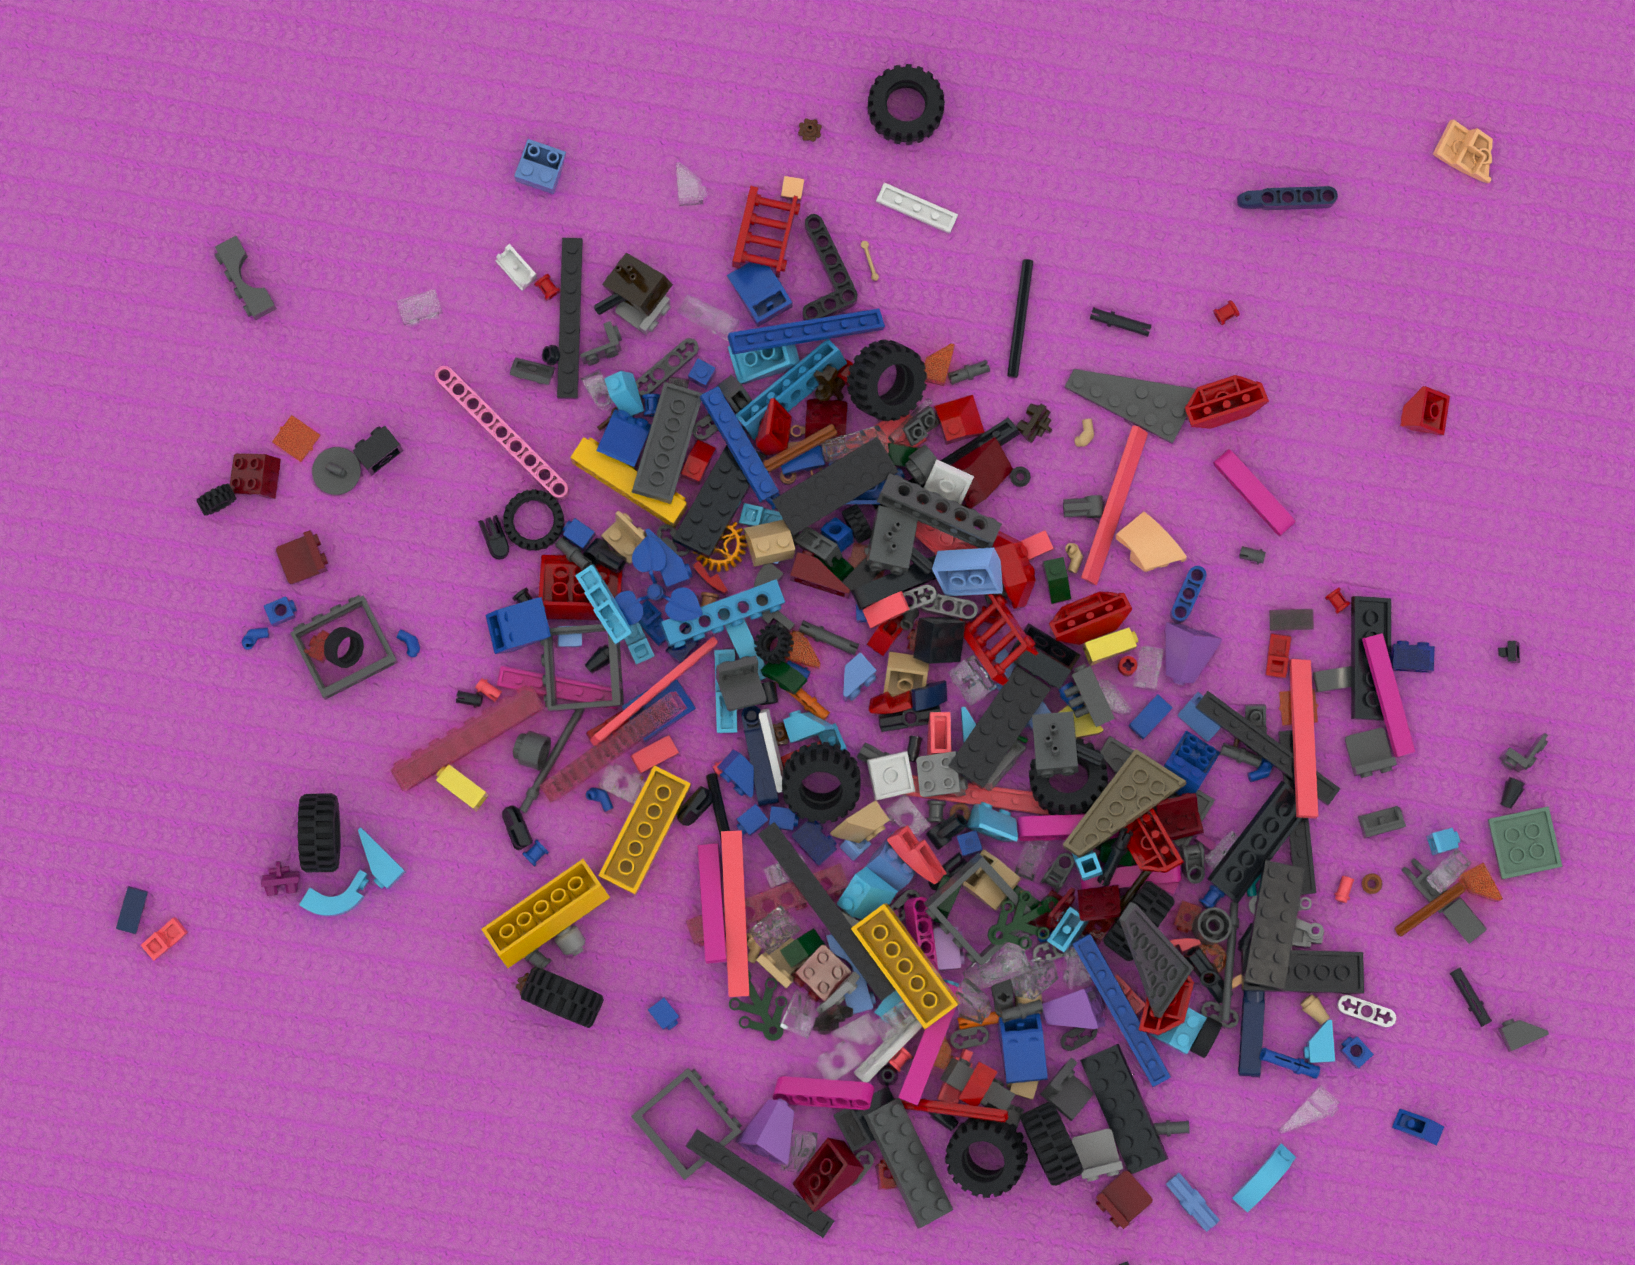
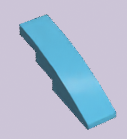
[576,564,633,644]
[718,605,767,680]
[714,649,737,733]

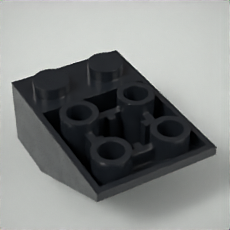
[833,1086,894,1152]

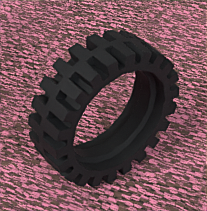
[503,489,564,551]

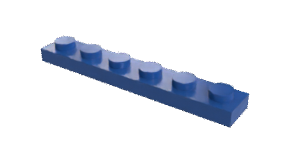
[700,386,779,502]

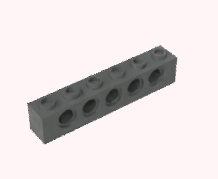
[877,473,1002,548]

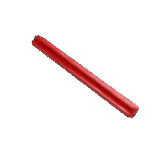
[901,1099,1009,1122]

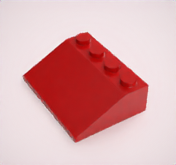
[539,555,623,620]

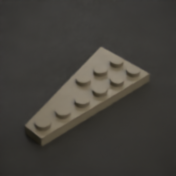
[1063,749,1186,858]

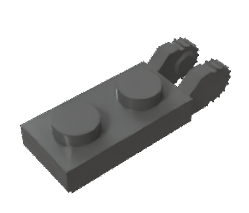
[1402,858,1455,914]

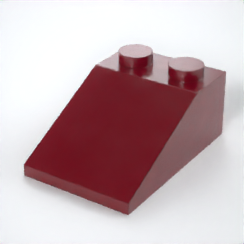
[950,437,1013,509]
[790,551,850,599]
[793,1137,865,1212]

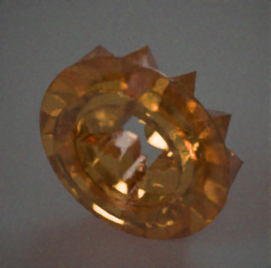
[1199,944,1226,975]

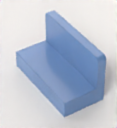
[1178,692,1221,742]

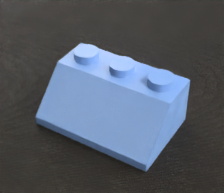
[932,548,1003,596]

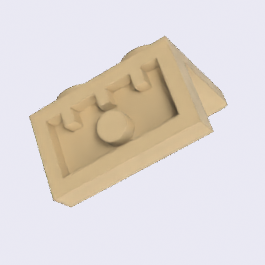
[601,511,647,566]
[756,932,810,989]

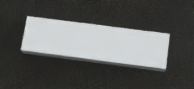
[876,183,958,234]
[759,708,783,793]
[854,1014,923,1083]

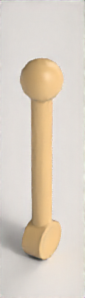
[861,241,879,281]

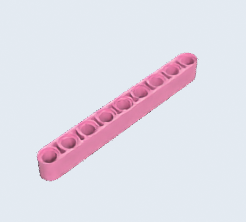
[435,366,569,501]

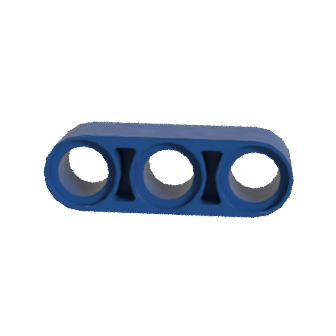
[1170,566,1207,623]

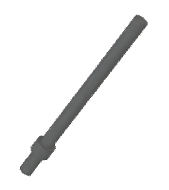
[519,702,585,813]
[1221,902,1240,1023]

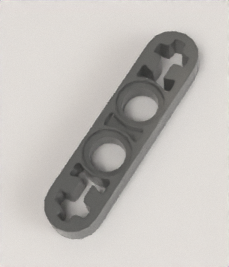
[636,338,699,397]

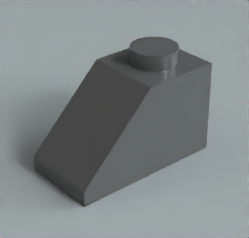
[716,375,752,414]
[1498,1018,1549,1052]

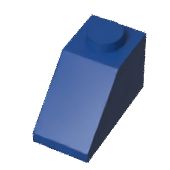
[1392,1109,1444,1146]

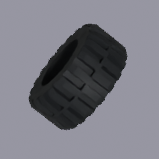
[867,64,945,145]
[847,339,927,421]
[1029,738,1108,815]
[782,742,861,824]
[297,793,341,873]
[1103,881,1175,961]
[520,966,604,1028]
[1020,1102,1084,1186]
[945,1118,1028,1198]

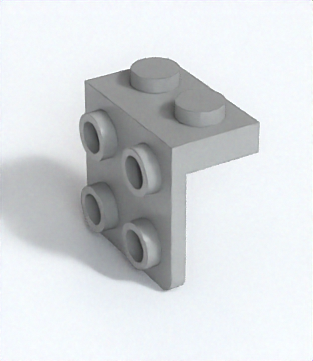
[615,296,671,335]
[916,751,968,797]
[1072,1128,1123,1182]

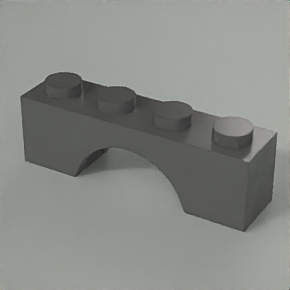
[214,236,277,321]

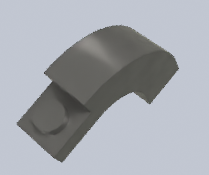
[754,563,795,632]

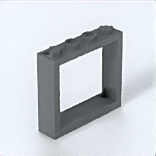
[290,595,398,700]
[540,624,624,712]
[924,853,1031,966]
[631,1068,742,1180]

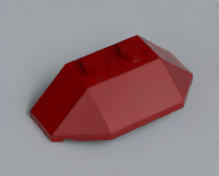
[1185,375,1269,429]
[991,531,1036,609]
[1049,591,1132,645]
[1124,808,1184,873]
[1139,975,1194,1035]

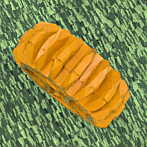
[693,522,747,572]

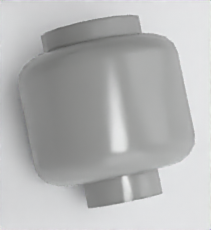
[555,925,585,956]

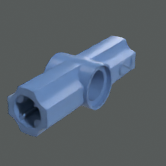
[1165,1173,1220,1232]

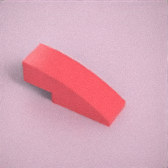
[927,712,951,755]
[887,825,947,884]

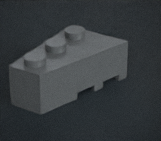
[940,1057,1015,1110]

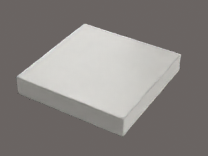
[924,460,974,505]
[867,751,915,800]

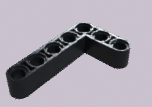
[802,214,858,321]

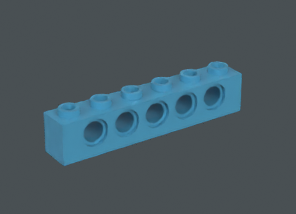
[735,339,847,440]
[660,579,785,648]

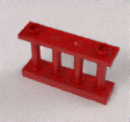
[732,186,801,278]
[959,594,1038,686]

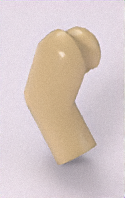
[1074,419,1094,447]
[1065,543,1083,574]
[747,933,762,964]

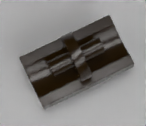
[813,365,845,402]
[1016,403,1052,443]

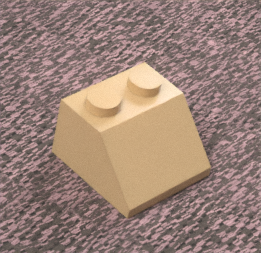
[743,520,795,567]
[883,651,929,697]
[830,800,890,843]

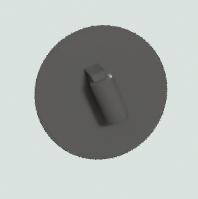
[312,447,361,495]

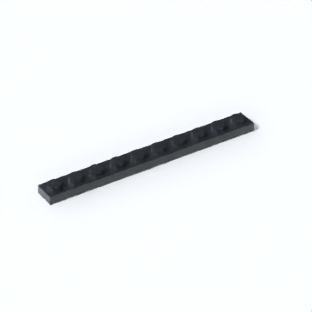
[758,822,895,1001]

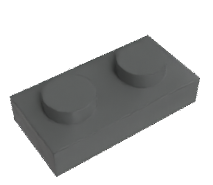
[510,357,555,385]

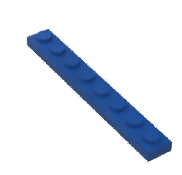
[727,309,885,355]
[1072,933,1171,1087]

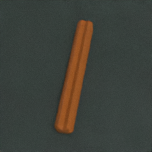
[763,424,838,472]
[1395,882,1465,937]

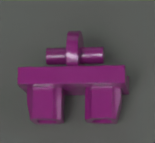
[261,861,300,896]

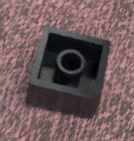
[353,426,404,476]
[913,616,966,664]

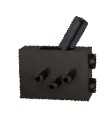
[594,253,673,317]

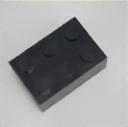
[1009,623,1081,689]

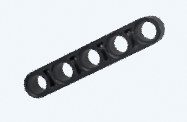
[851,555,937,610]

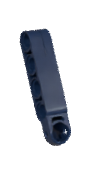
[1237,186,1338,210]
[741,705,779,807]
[1238,991,1265,1078]

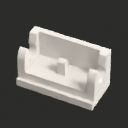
[495,244,537,291]

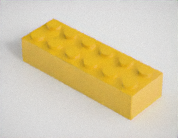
[570,437,688,529]
[598,765,691,895]
[481,859,610,968]
[851,903,961,1029]

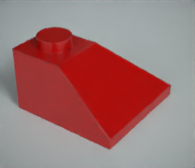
[1400,386,1450,435]
[934,395,984,445]
[756,398,792,455]

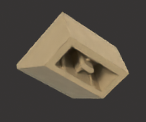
[962,849,1021,911]

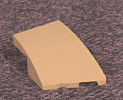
[1432,119,1493,183]
[1116,512,1187,572]

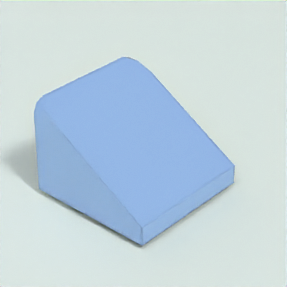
[558,626,582,648]
[840,839,871,861]

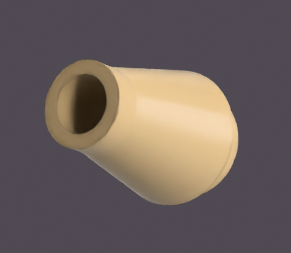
[1300,994,1330,1025]

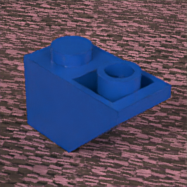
[717,749,754,798]

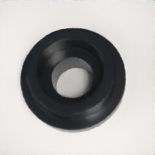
[542,345,560,365]
[1010,466,1031,487]

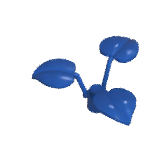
[614,536,703,625]

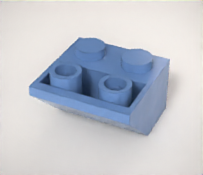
[514,139,566,195]
[843,652,877,702]
[866,831,916,892]

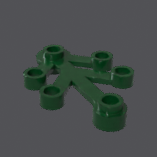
[987,890,1058,950]
[729,970,787,1041]

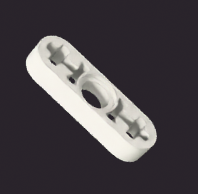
[1337,995,1396,1027]

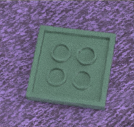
[1487,806,1563,880]

